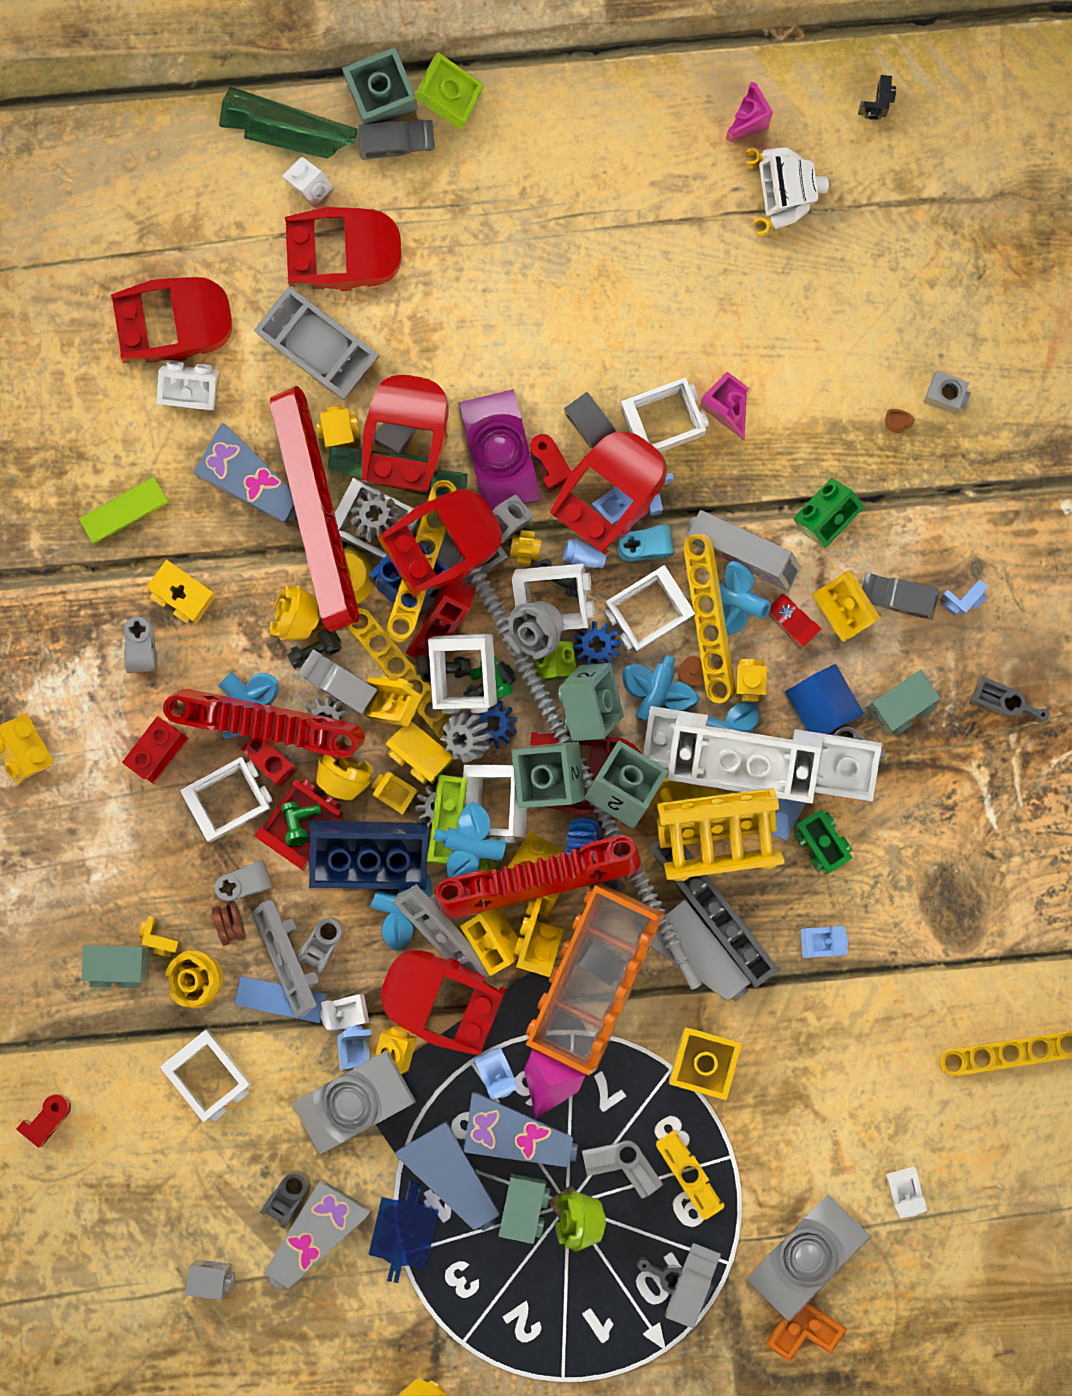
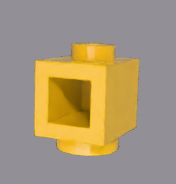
[316,406,360,452]
[735,659,767,702]
[375,1026,417,1074]

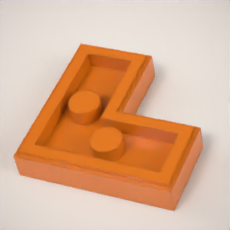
[765,1302,847,1362]

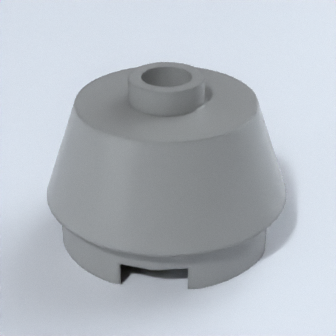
[506,601,564,659]

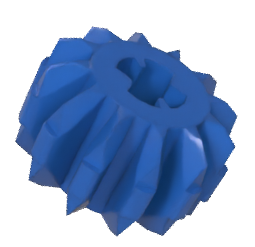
[573,621,621,665]
[471,701,518,749]
[566,817,605,855]

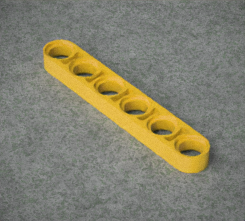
[386,480,456,642]
[684,533,735,704]
[348,608,454,745]
[939,1030,1072,1076]

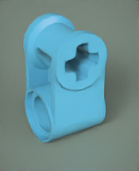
[617,525,675,562]

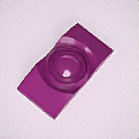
[458,389,541,511]

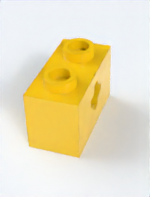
[146,560,216,624]
[460,908,519,976]

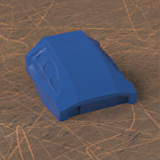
[368,532,451,608]

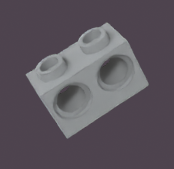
[185,1259,235,1300]

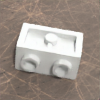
[156,361,219,410]

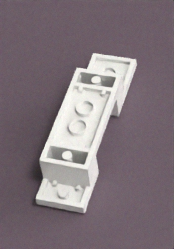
[643,706,882,804]

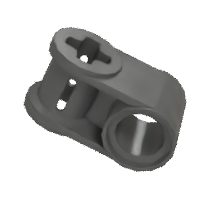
[260,1170,310,1229]

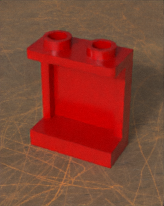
[122,716,189,784]
[254,778,344,871]

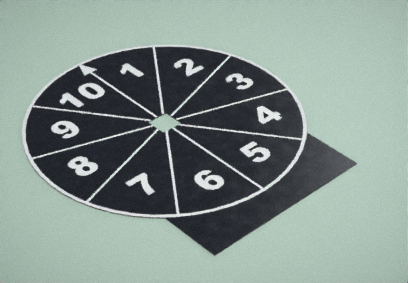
[376,972,742,1382]

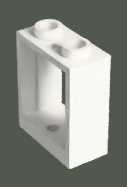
[620,377,709,452]
[335,478,418,560]
[512,564,595,630]
[604,565,695,653]
[428,634,497,714]
[180,757,273,843]
[463,765,527,843]
[160,1029,252,1122]

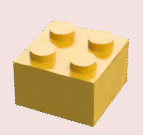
[668,1027,742,1101]

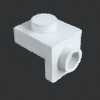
[282,156,333,207]
[320,994,370,1031]
[886,1167,928,1218]

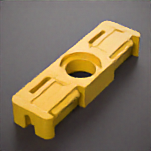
[656,1130,724,1219]

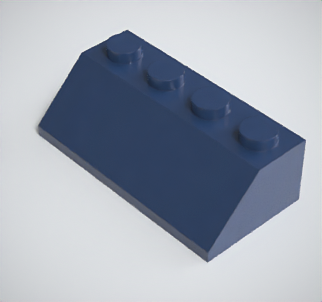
[309,821,429,889]

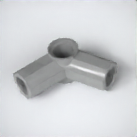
[582,1140,663,1199]

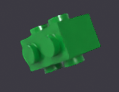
[793,477,865,549]
[793,809,853,875]

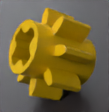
[510,530,542,566]

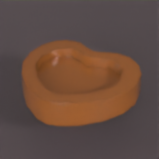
[885,409,915,433]
[678,656,705,686]

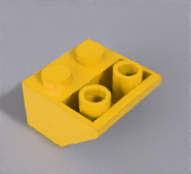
[385,721,454,785]

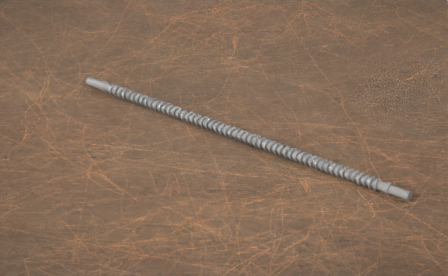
[446,530,702,990]

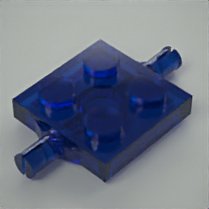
[368,1181,439,1283]

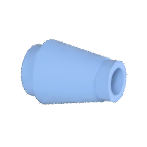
[562,538,607,568]

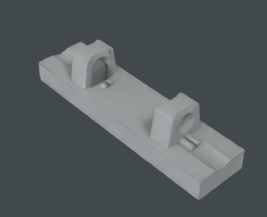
[393,884,489,977]
[252,900,319,1018]

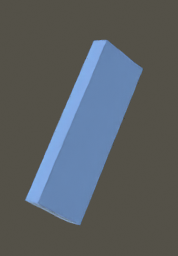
[234,976,327,1023]

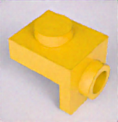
[371,771,418,815]
[139,916,182,957]

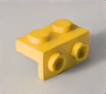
[812,570,881,642]
[364,676,422,727]
[0,713,54,785]

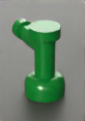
[469,655,513,699]
[281,802,322,847]

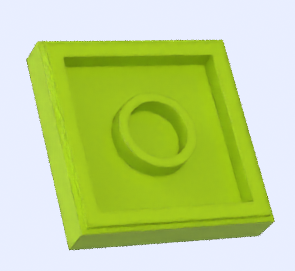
[413,52,484,130]

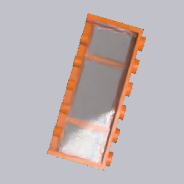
[526,883,666,1076]

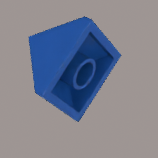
[785,664,864,734]

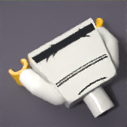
[745,147,829,237]

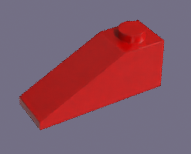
[405,579,476,659]

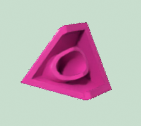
[726,81,773,142]
[700,372,750,441]
[524,1049,586,1119]

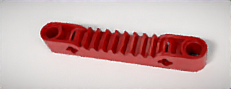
[163,689,365,758]
[435,835,641,918]

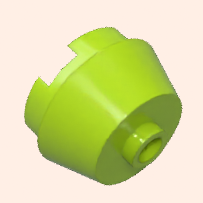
[555,1191,606,1251]

